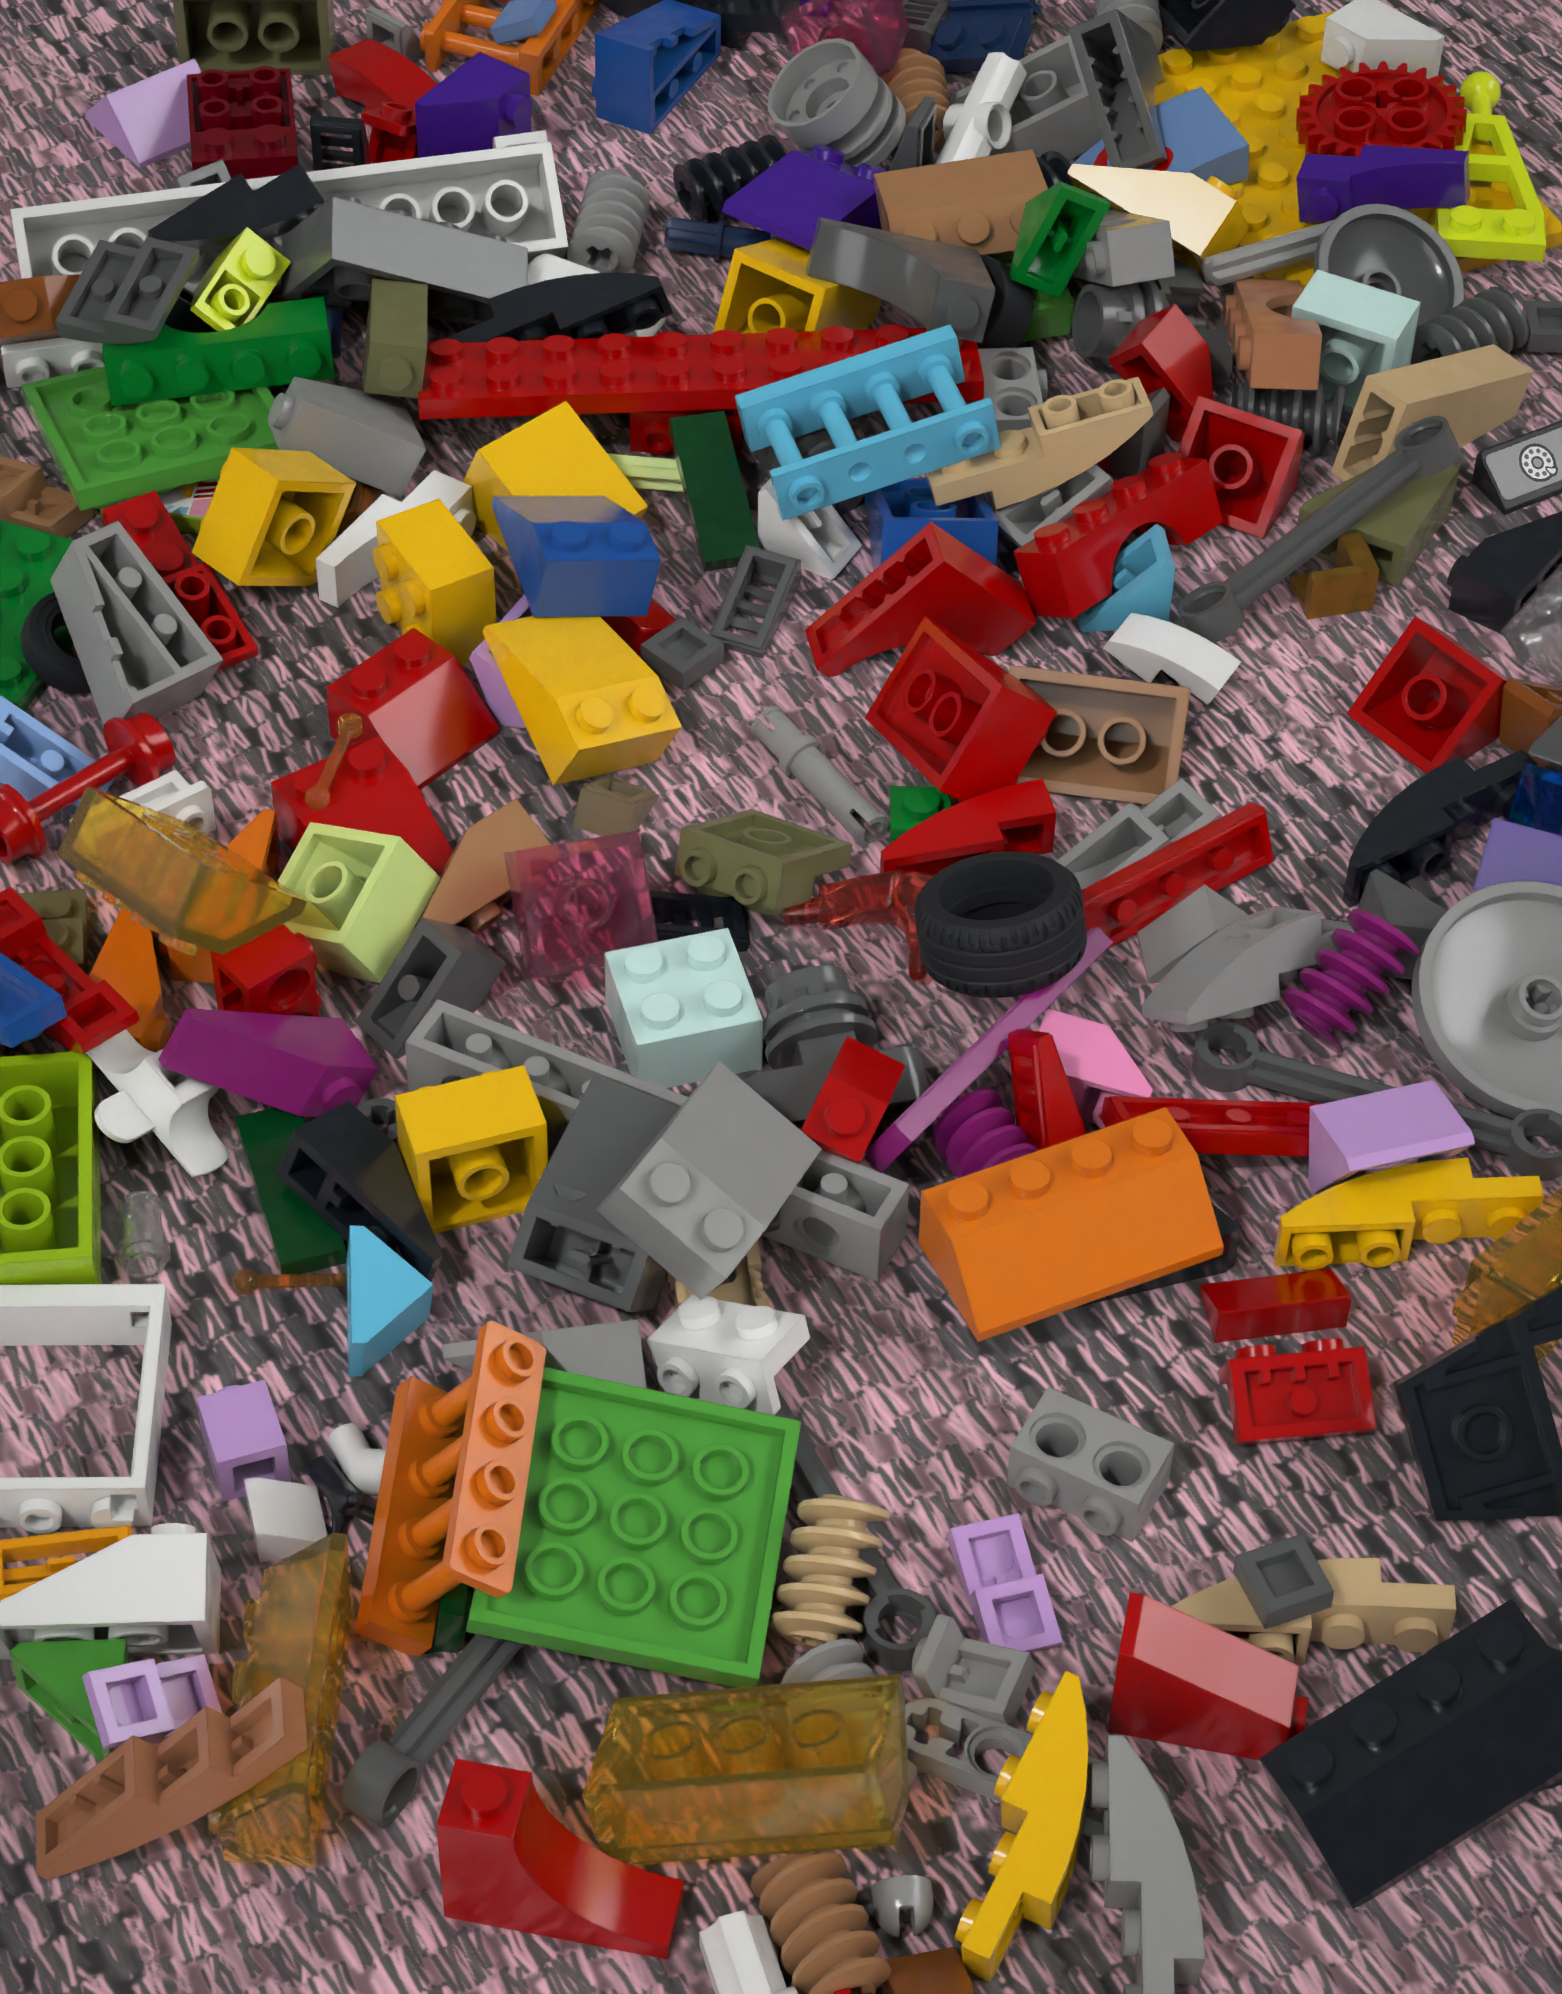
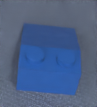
[864,478,999,571]
[491,496,661,617]

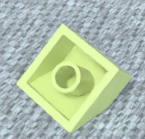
[252,822,441,983]

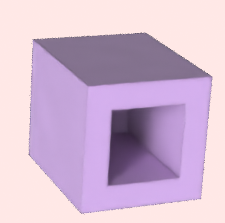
[196,1379,291,1502]

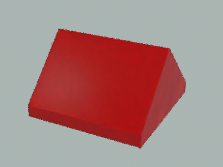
[1178,396,1305,539]

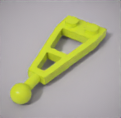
[1434,71,1546,262]

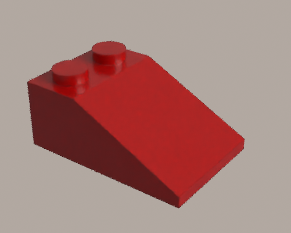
[865,616,1057,801]
[271,736,453,876]

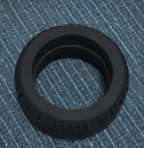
[914,851,1087,998]

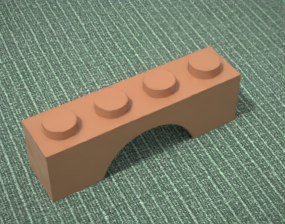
[1223,279,1322,390]

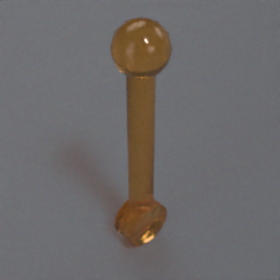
[305,713,363,810]
[232,1269,347,1295]

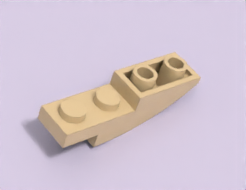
[925,377,1153,510]
[1171,1558,1457,1665]

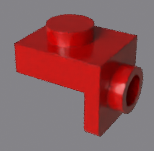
[361,101,418,164]

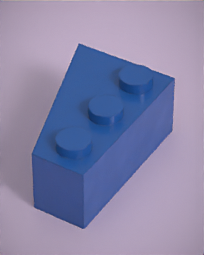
[592,0,721,134]

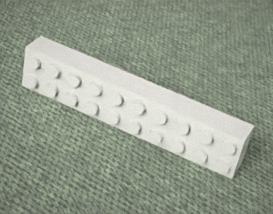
[10,141,569,300]

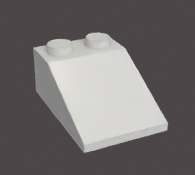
[0,1523,221,1660]

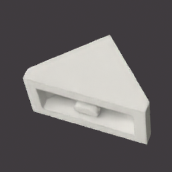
[757,478,862,580]

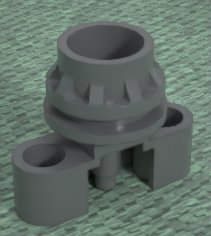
[1072,265,1233,390]
[744,965,930,1129]

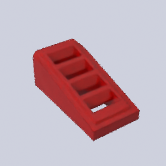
[1008,1028,1087,1151]

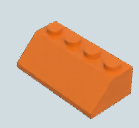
[918,1107,1224,1342]

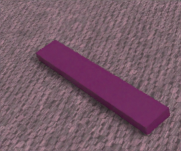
[864,926,1113,1173]

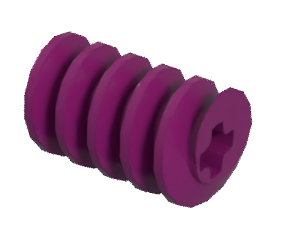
[1282,909,1421,1053]
[933,1088,1038,1178]

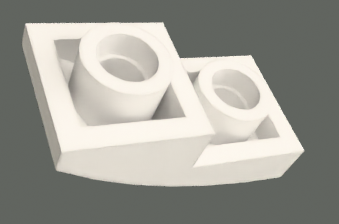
[1103,613,1241,705]

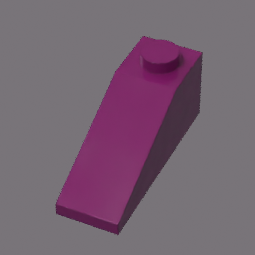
[158,1008,379,1117]

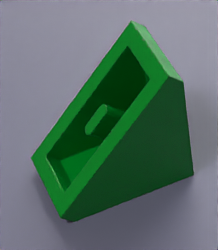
[1009,181,1111,298]

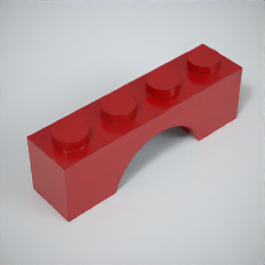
[1014,452,1223,618]

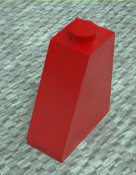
[1107,1592,1309,1761]

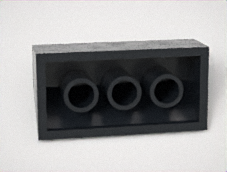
[1260,1599,1562,1909]

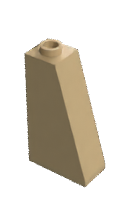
[1331,344,1534,481]

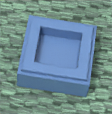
[490,0,557,44]

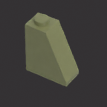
[361,278,428,399]
[1297,466,1459,587]

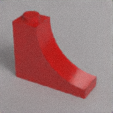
[805,522,1036,677]
[436,1758,684,1960]

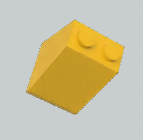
[713,238,882,333]
[463,401,648,552]

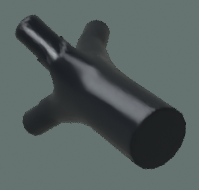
[307,1455,376,1543]

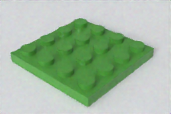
[21,367,279,511]
[466,1367,801,1691]

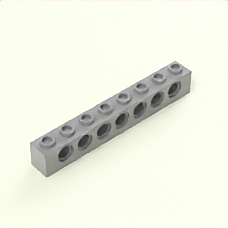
[405,999,910,1282]

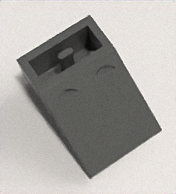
[507,1076,681,1312]

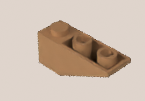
[412,798,560,935]

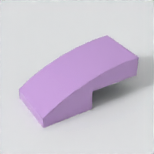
[947,1513,1063,1653]
[82,1654,223,1748]

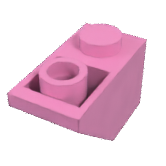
[1038,1009,1153,1129]

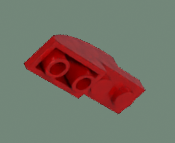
[102,490,258,671]

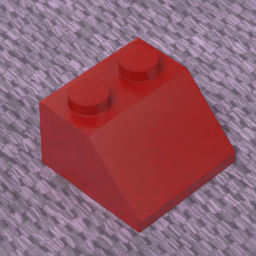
[1346,616,1508,774]
[326,628,500,790]

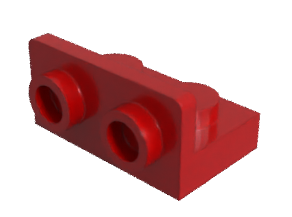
[1218,1338,1377,1446]

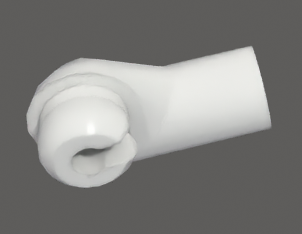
[328,1423,386,1495]

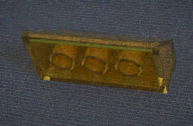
[57,785,307,956]
[208,1533,355,1868]
[582,1674,910,1865]

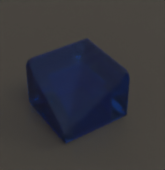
[1508,763,1562,836]

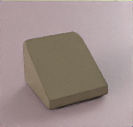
[573,775,659,844]

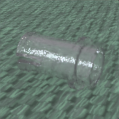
[116,1191,171,1279]

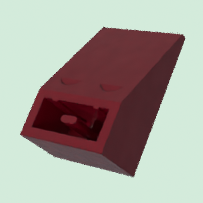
[186,66,299,180]

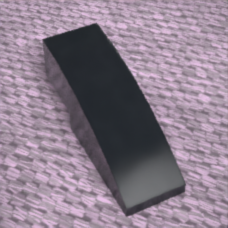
[148,163,324,254]

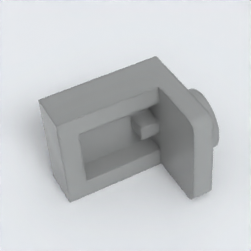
[912,1614,1036,1726]

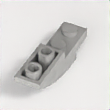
[1142,906,1354,1032]
[1089,1735,1205,1994]

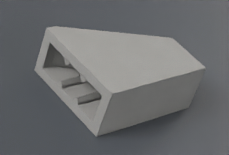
[268,377,426,497]

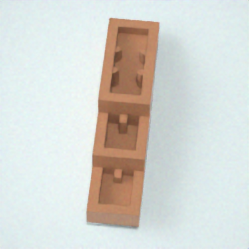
[35,1677,308,1880]

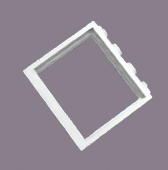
[0,1284,172,1534]

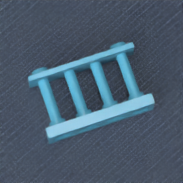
[735,324,1001,521]

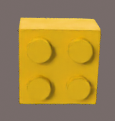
[191,447,356,586]
[372,498,497,666]
[394,1065,548,1234]

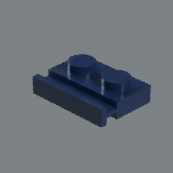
[927,0,1040,72]

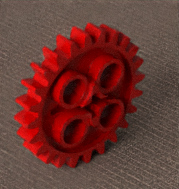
[1296,61,1467,157]

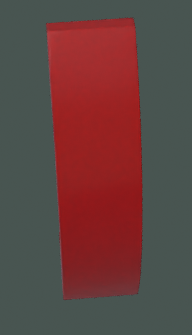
[0,886,140,1054]

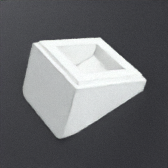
[244,1478,330,1563]

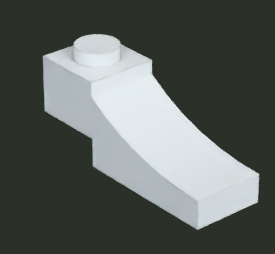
[316,470,476,608]

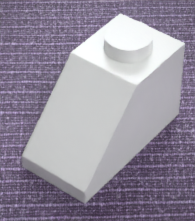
[1320,0,1445,79]

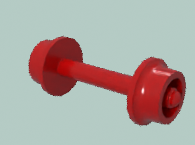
[0,712,176,864]

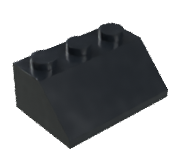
[1158,0,1296,52]

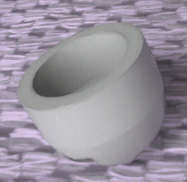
[871,1875,934,1937]

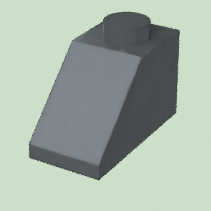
[355,917,506,1059]

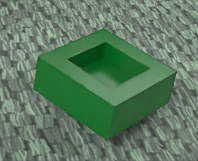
[889,786,951,844]

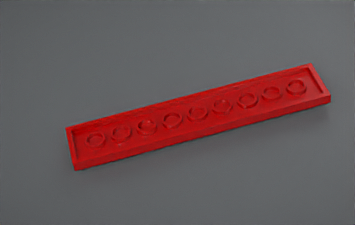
[418,324,984,420]

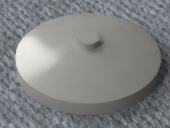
[1412,881,1562,1119]

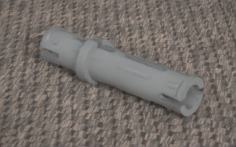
[751,706,889,847]

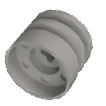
[768,38,906,168]

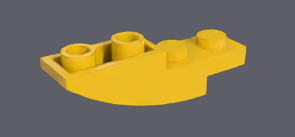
[1273,1158,1544,1270]
[955,1671,1088,1982]

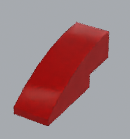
[327,38,438,116]
[879,778,1057,900]

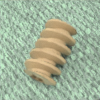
[768,1494,890,1649]

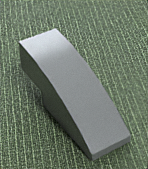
[1056,778,1221,890]

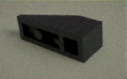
[1447,511,1562,638]
[276,1100,443,1282]

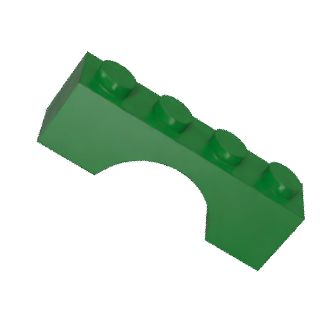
[102,297,335,406]

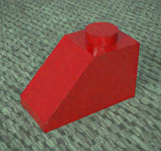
[1107,304,1214,443]
[800,1036,906,1164]

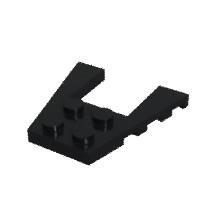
[1393,1283,1562,1521]

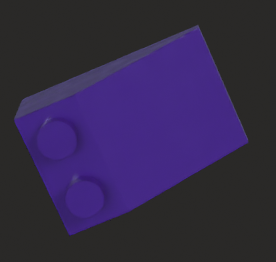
[722,144,887,250]

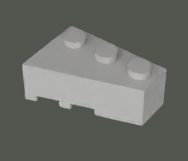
[50,521,223,726]

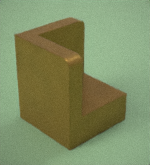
[1291,532,1380,620]

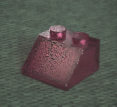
[782,0,909,77]
[504,830,658,978]

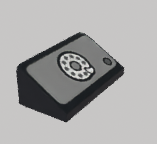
[1472,420,1562,515]

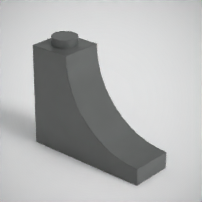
[1068,9,1168,169]
[806,217,996,343]

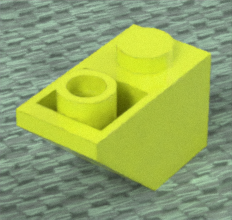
[190,227,291,331]

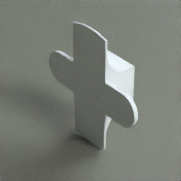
[86,1029,229,1178]

